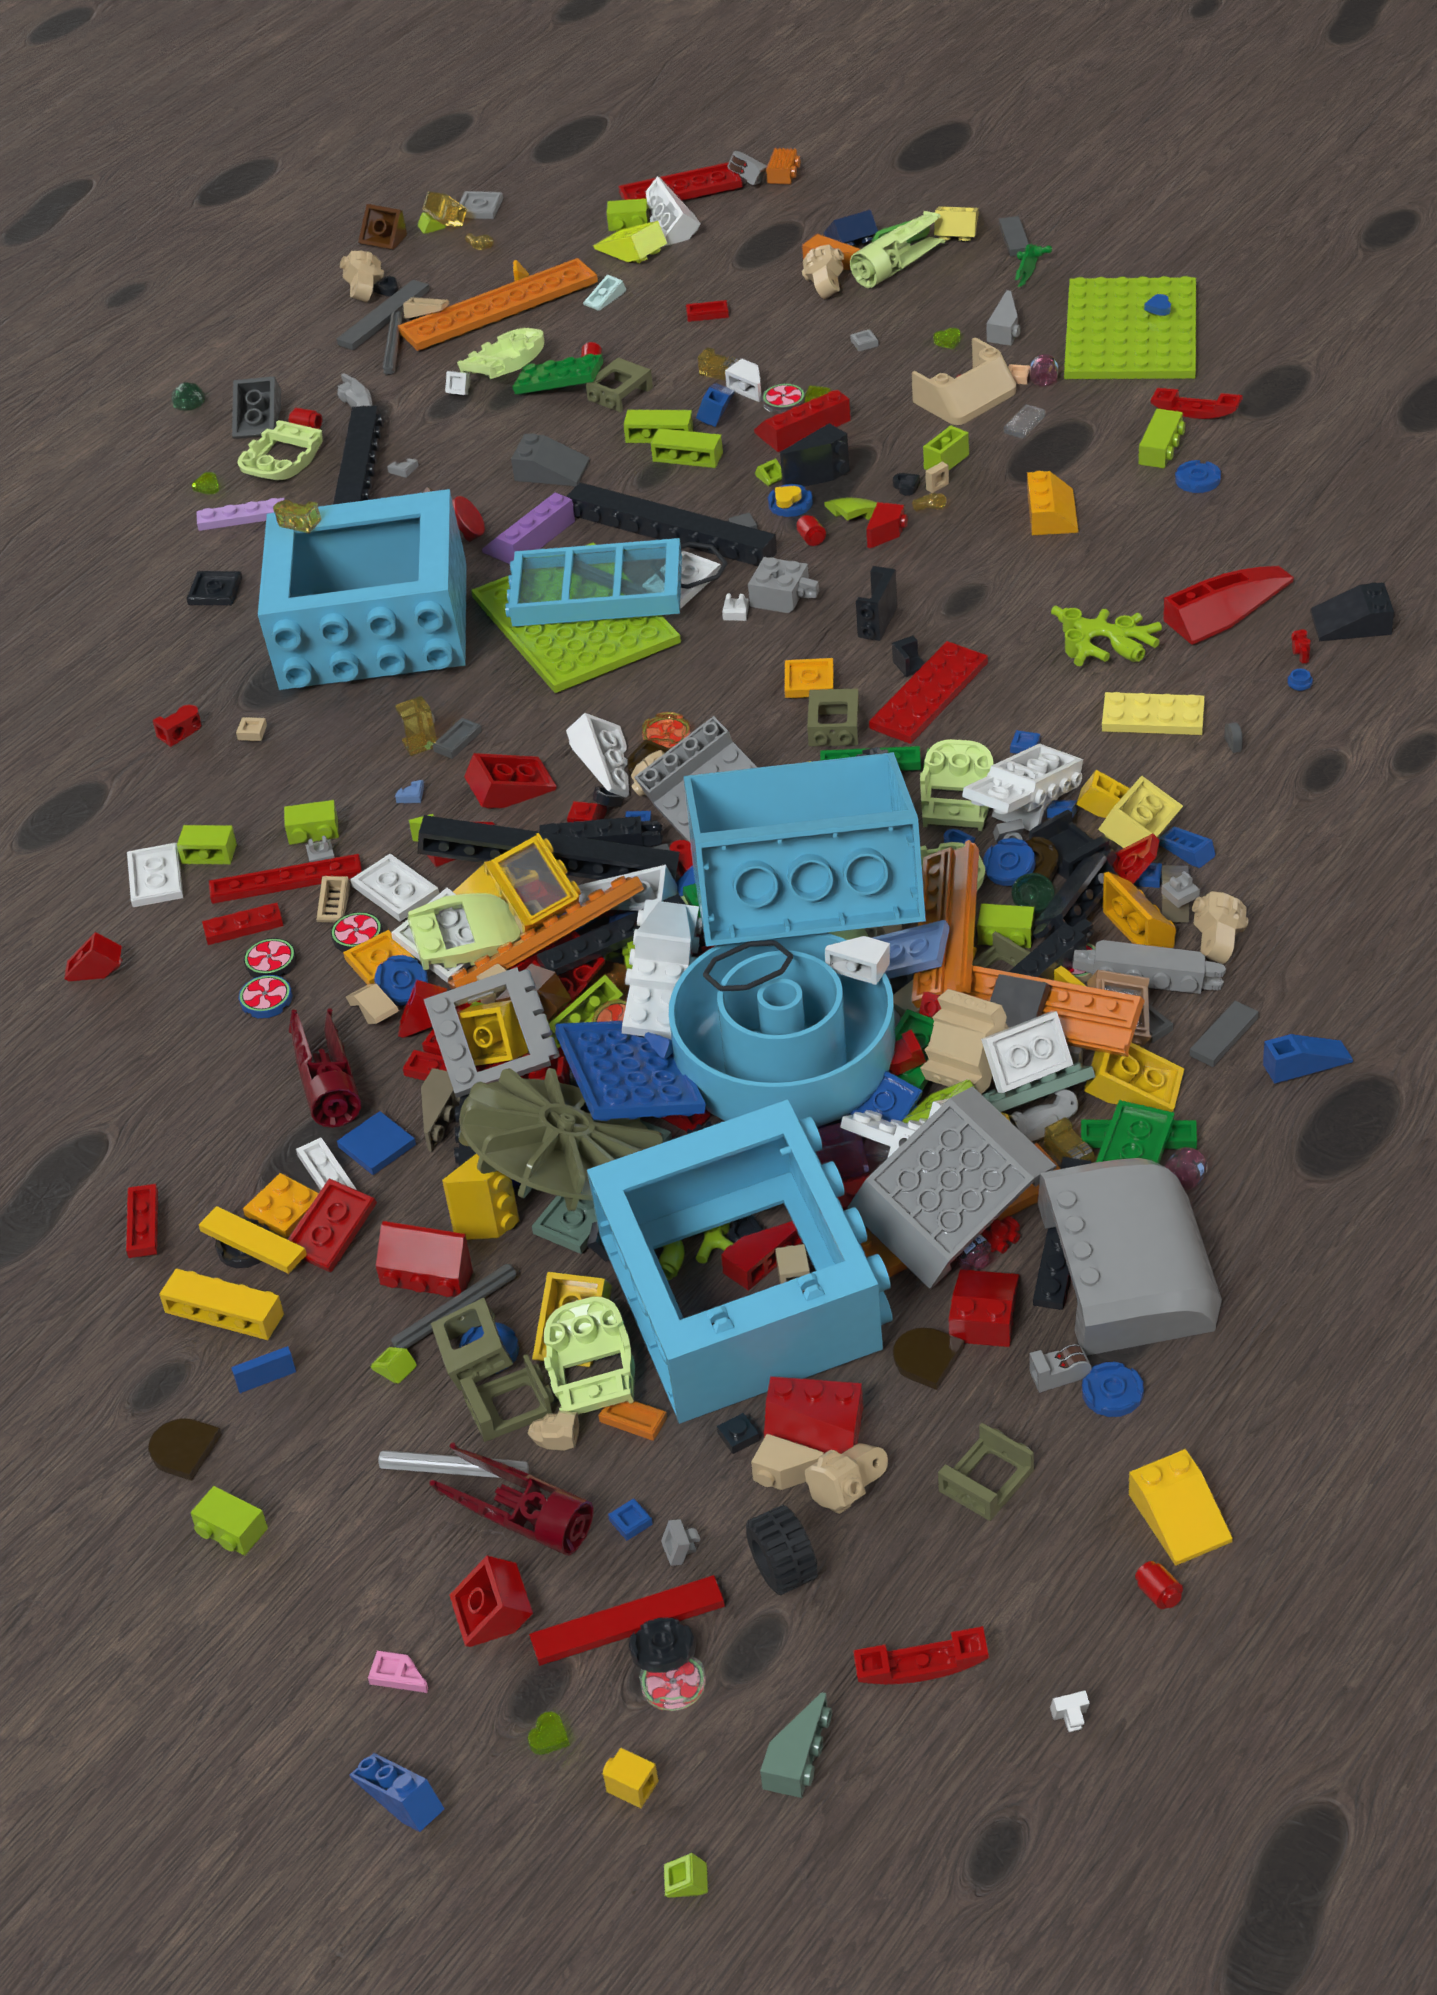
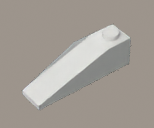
[646,176,700,247]
[566,713,629,797]
[577,865,677,911]

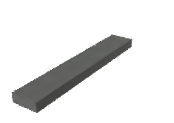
[336,280,430,350]

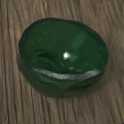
[171,382,206,411]
[1011,873,1055,914]

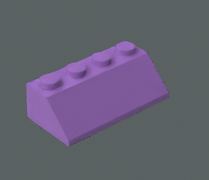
[482,492,575,564]

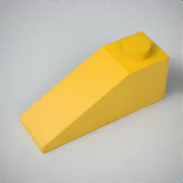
[1076,770,1130,818]

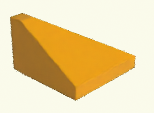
[513,260,529,281]

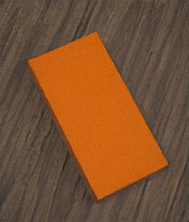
[598,1401,667,1441]

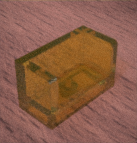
[422,191,467,227]
[395,696,437,756]

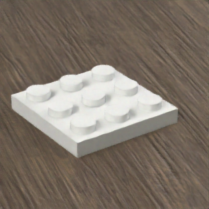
[392,888,475,983]

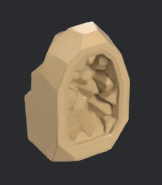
[528,1410,580,1451]

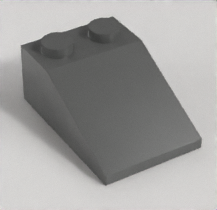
[232,376,281,439]
[511,433,590,486]

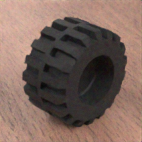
[746,1505,817,1595]

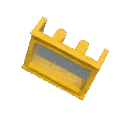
[484,832,581,933]

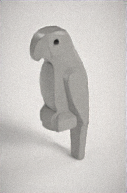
[337,373,373,408]
[1009,1089,1078,1143]

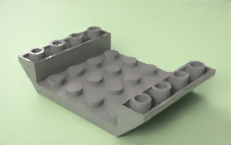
[634,716,758,842]
[847,1086,1056,1290]

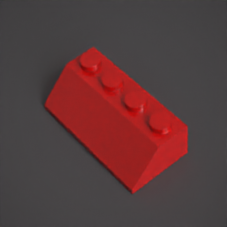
[754,389,851,452]

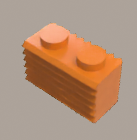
[766,148,801,185]

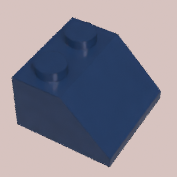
[824,209,878,247]

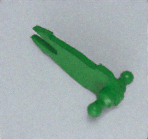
[1015,244,1052,287]

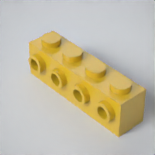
[159,1269,284,1340]

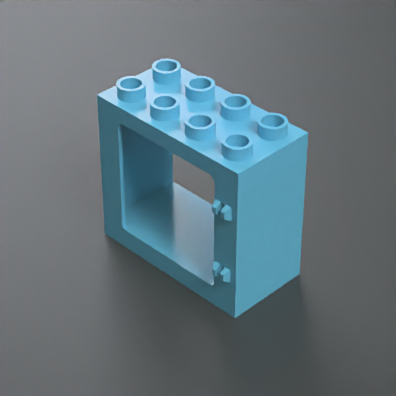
[684,752,926,946]

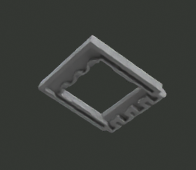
[424,967,560,1098]

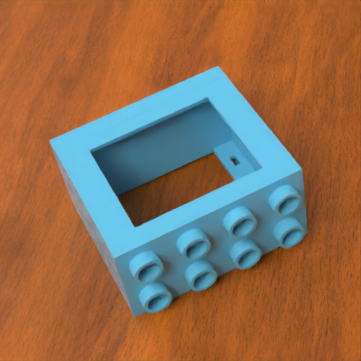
[258,489,467,690]
[587,1099,893,1424]

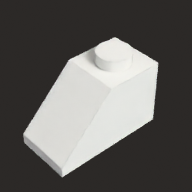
[725,359,762,402]
[825,936,890,985]

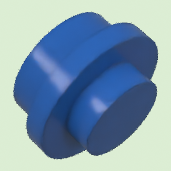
[1287,669,1313,691]

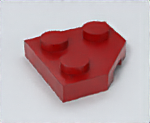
[1112,833,1159,884]

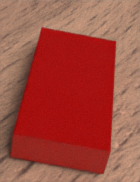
[686,300,729,322]

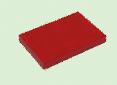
[288,1178,377,1273]

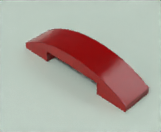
[1150,388,1243,419]
[853,1626,989,1684]

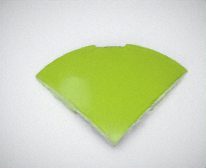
[825,498,877,520]

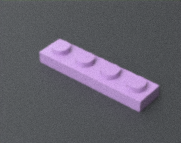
[197,498,286,531]

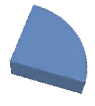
[395,780,424,803]

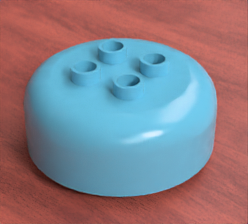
[668,933,895,1128]

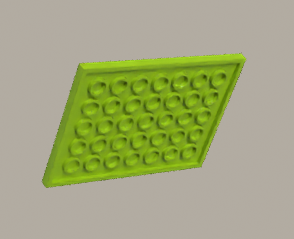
[1064,276,1196,379]
[471,542,681,693]

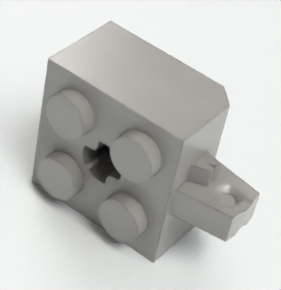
[748,557,819,613]

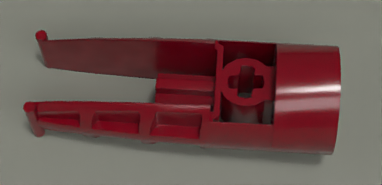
[289,1008,361,1128]
[429,1443,594,1556]

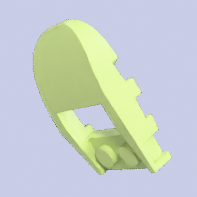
[457,328,544,379]
[238,420,323,480]
[920,739,993,831]
[408,893,520,970]
[544,1297,635,1415]

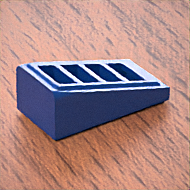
[1158,826,1215,868]

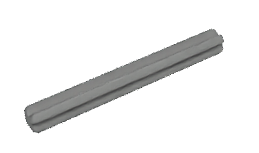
[378,1450,529,1478]

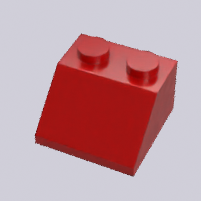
[450,1555,533,1647]

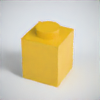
[603,1748,658,1808]

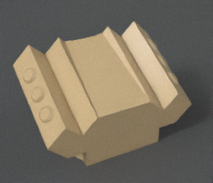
[920,989,1009,1094]

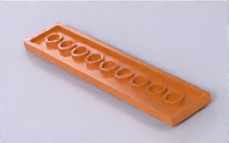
[398,258,598,351]

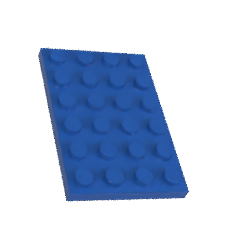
[555,1021,706,1121]

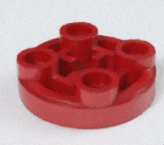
[452,496,485,542]

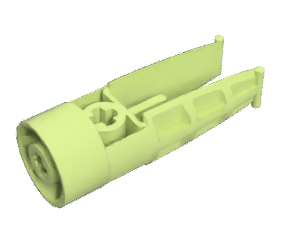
[850,211,945,288]

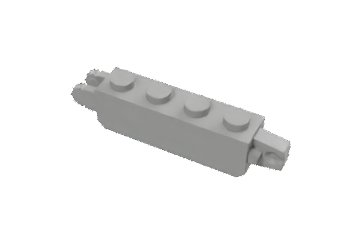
[1072,940,1226,994]

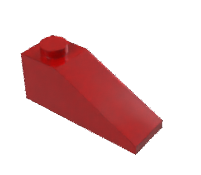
[721,1221,803,1291]

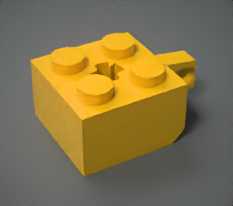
[457,1000,528,1066]

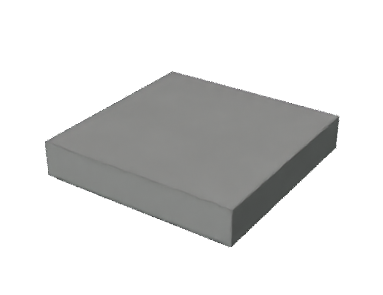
[455,191,503,219]

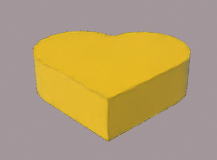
[775,486,802,509]

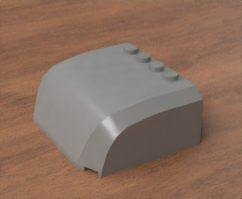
[1038,1158,1222,1356]

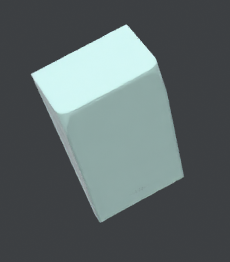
[583,275,626,311]

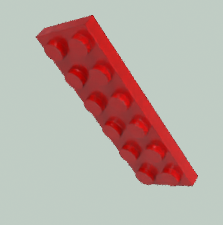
[618,162,742,200]
[869,641,988,744]

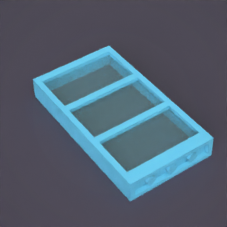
[505,538,682,627]

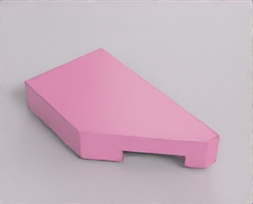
[368,1651,428,1693]

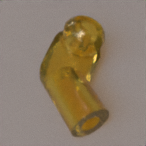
[465,233,494,250]
[912,493,947,511]

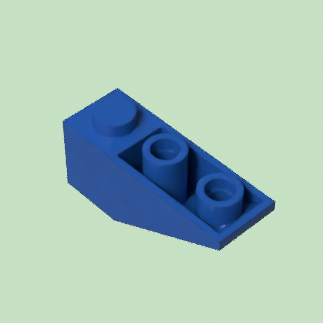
[696,383,735,427]
[1263,1034,1353,1084]
[349,1753,444,1832]

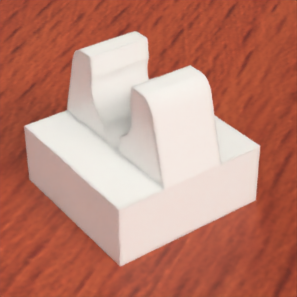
[445,371,470,395]
[722,593,749,621]
[1050,1690,1090,1732]

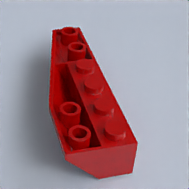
[1163,566,1294,645]

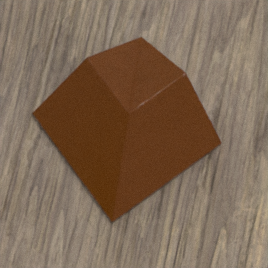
[358,204,407,250]
[495,964,571,1023]

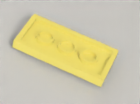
[1102,692,1204,735]

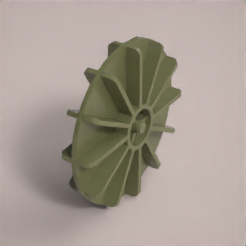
[458,1068,663,1211]

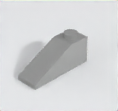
[986,290,1020,346]

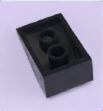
[780,423,850,487]
[1310,582,1394,641]

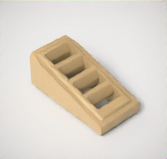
[403,297,449,319]
[316,876,350,923]

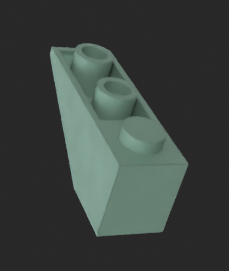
[760,1692,832,1798]

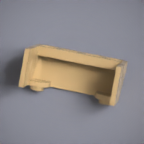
[912,337,1016,425]

